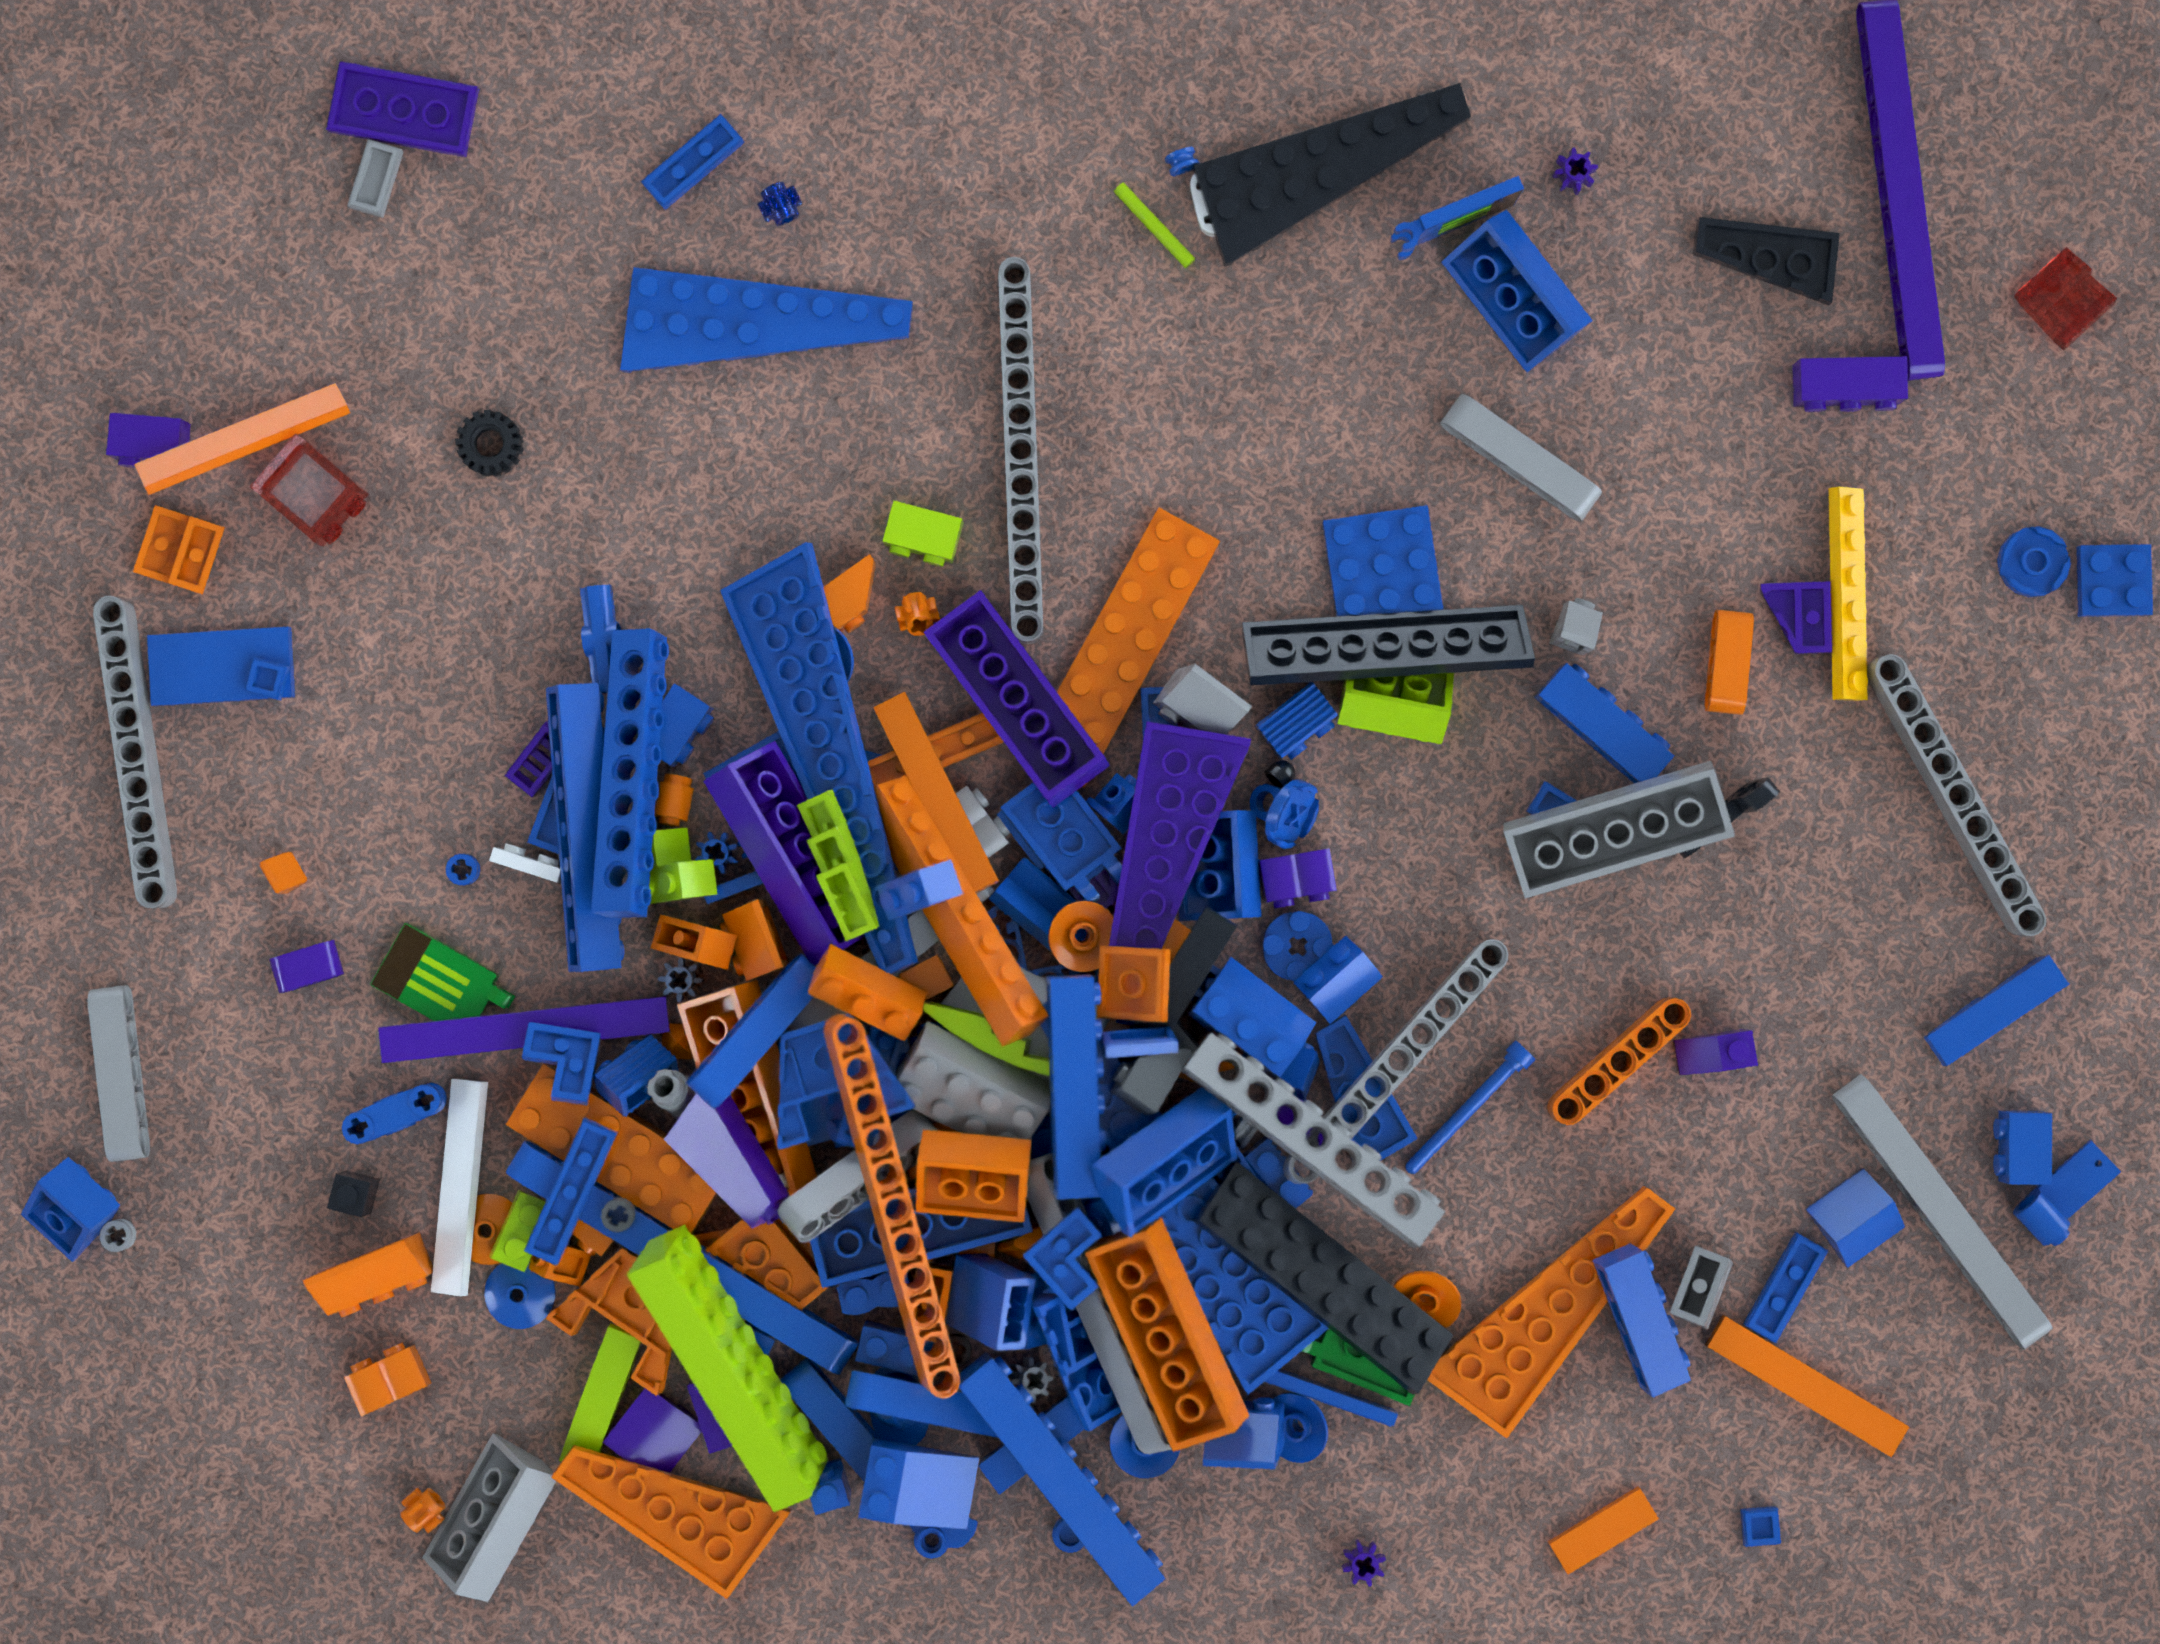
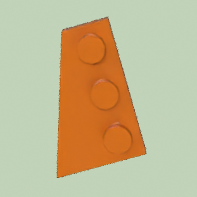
[706,1219,828,1310]

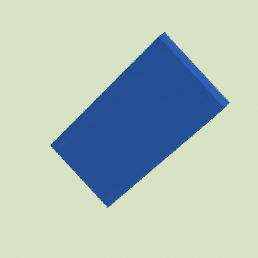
[147,627,295,707]

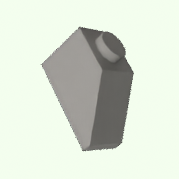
[1549,598,1603,656]

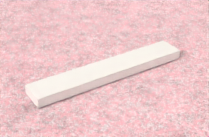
[431,1079,488,1296]

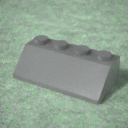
[422,1433,556,1602]

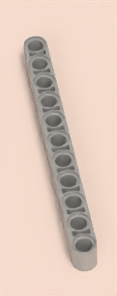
[998,257,1044,645]

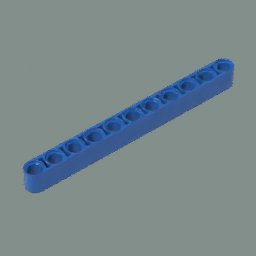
[505,1140,859,1375]

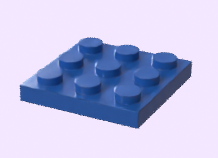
[1322,505,1444,616]

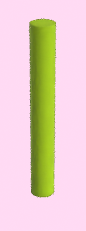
[1114,182,1195,269]

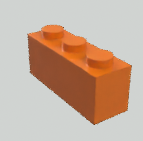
[808,944,926,1042]

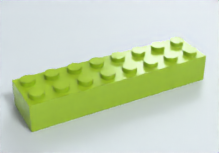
[626,1225,828,1512]

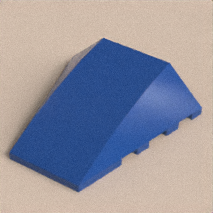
[1032,1283,1122,1431]

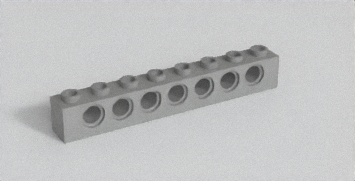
[1182,1033,1445,1248]

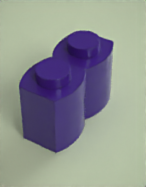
[1259,848,1337,909]

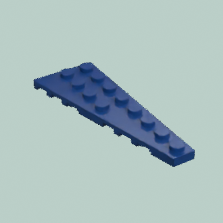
[620,267,913,373]

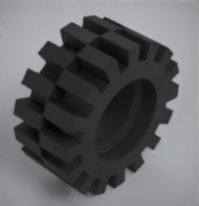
[455,410,524,477]

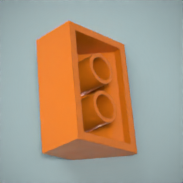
[916,1129,1032,1223]
[303,1232,433,1318]

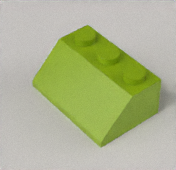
[1337,673,1454,745]

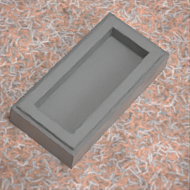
[347,139,404,218]

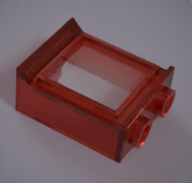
[249,433,369,547]

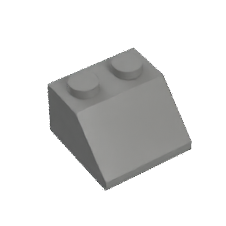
[1153,664,1252,735]

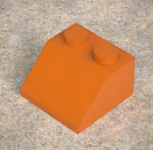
[720,899,789,981]

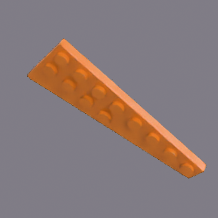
[1427,1186,1675,1439]

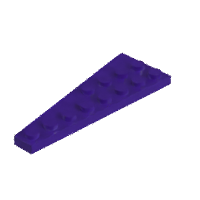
[1109,721,1251,949]

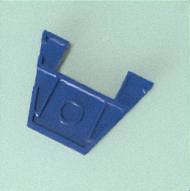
[777,1013,916,1150]

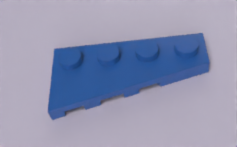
[1315,1015,1418,1161]

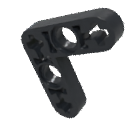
[1680,777,1781,859]

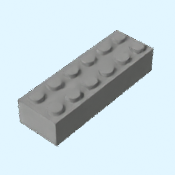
[1503,761,1735,899]

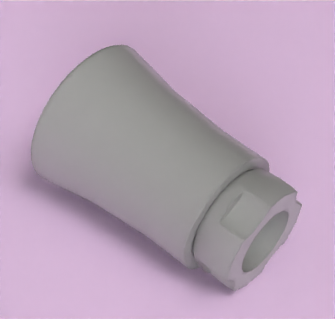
[647,1069,696,1121]

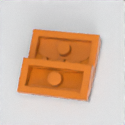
[133,505,225,594]

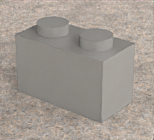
[1670,1246,1733,1329]

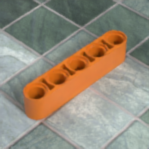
[1547,997,1691,1125]

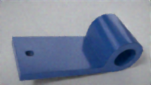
[2013,1140,2121,1246]

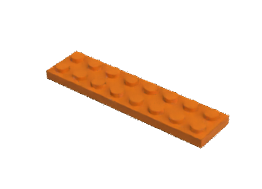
[1057,507,1220,789]

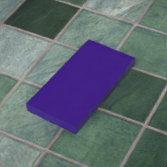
[326,61,479,157]

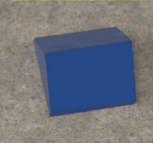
[1805,1168,1905,1268]

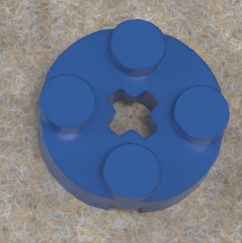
[1262,911,1333,981]

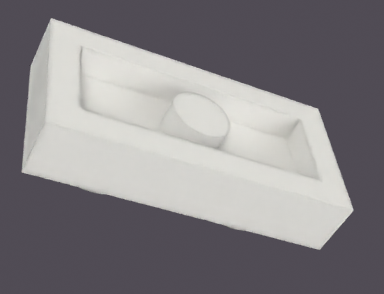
[489,843,561,883]

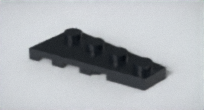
[1693,217,1840,305]

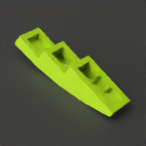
[797,789,879,941]
[923,1002,1049,1076]
[559,1323,641,1462]

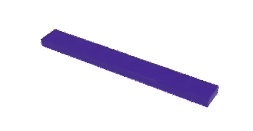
[378,996,670,1063]

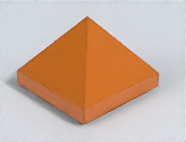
[662,1023,693,1059]

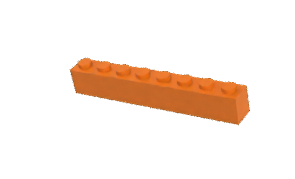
[875,776,1049,1047]

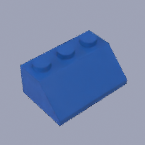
[1179,810,1262,921]
[1188,957,1316,1080]

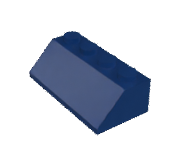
[1441,209,1593,372]
[1093,1087,1237,1238]

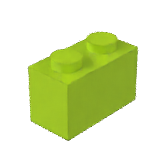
[883,500,963,567]
[489,1190,546,1272]

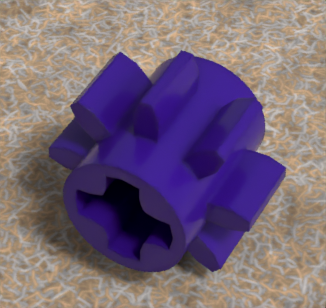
[1552,147,1598,195]
[1341,1539,1386,1587]

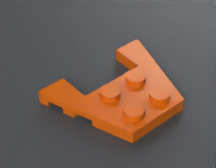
[546,1247,672,1396]

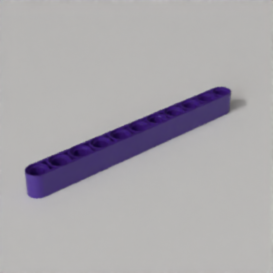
[1856,0,1945,381]

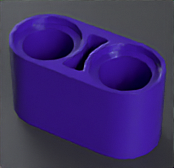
[269,940,344,994]

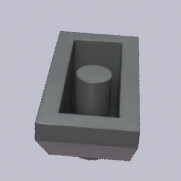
[1110,1048,1192,1116]

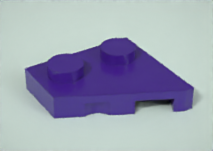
[1760,581,1832,654]

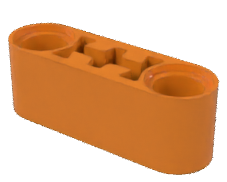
[1704,610,1754,715]

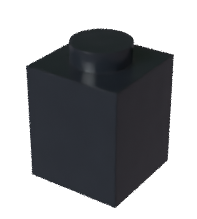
[327,1170,380,1217]

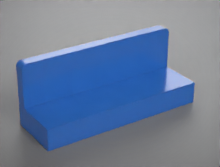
[989,858,1087,951]

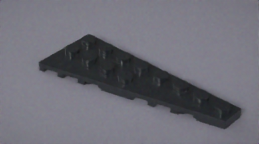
[1193,83,1471,267]

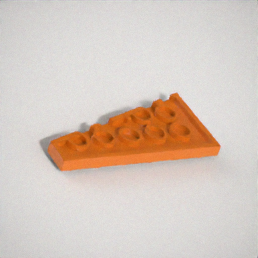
[551,1445,791,1599]

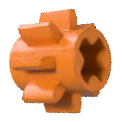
[894,592,940,636]
[400,1488,446,1533]

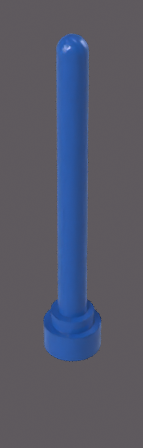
[1405,1040,1536,1174]

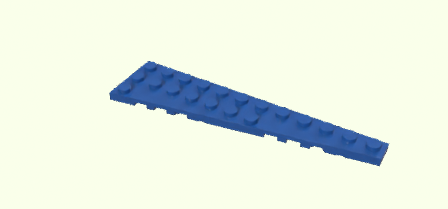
[720,542,918,975]
[1040,1001,1329,1395]

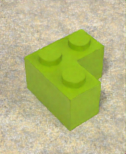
[649,828,717,904]

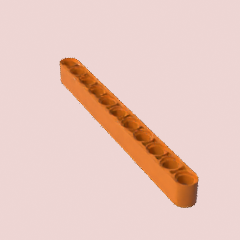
[824,1014,960,1399]

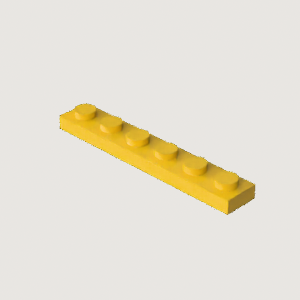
[1828,486,1868,701]

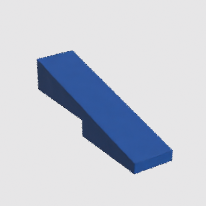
[1924,955,2069,1067]
[978,1395,1084,1495]

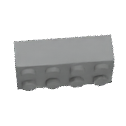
[895,1021,1050,1139]

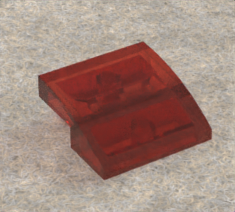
[2014,247,2117,350]

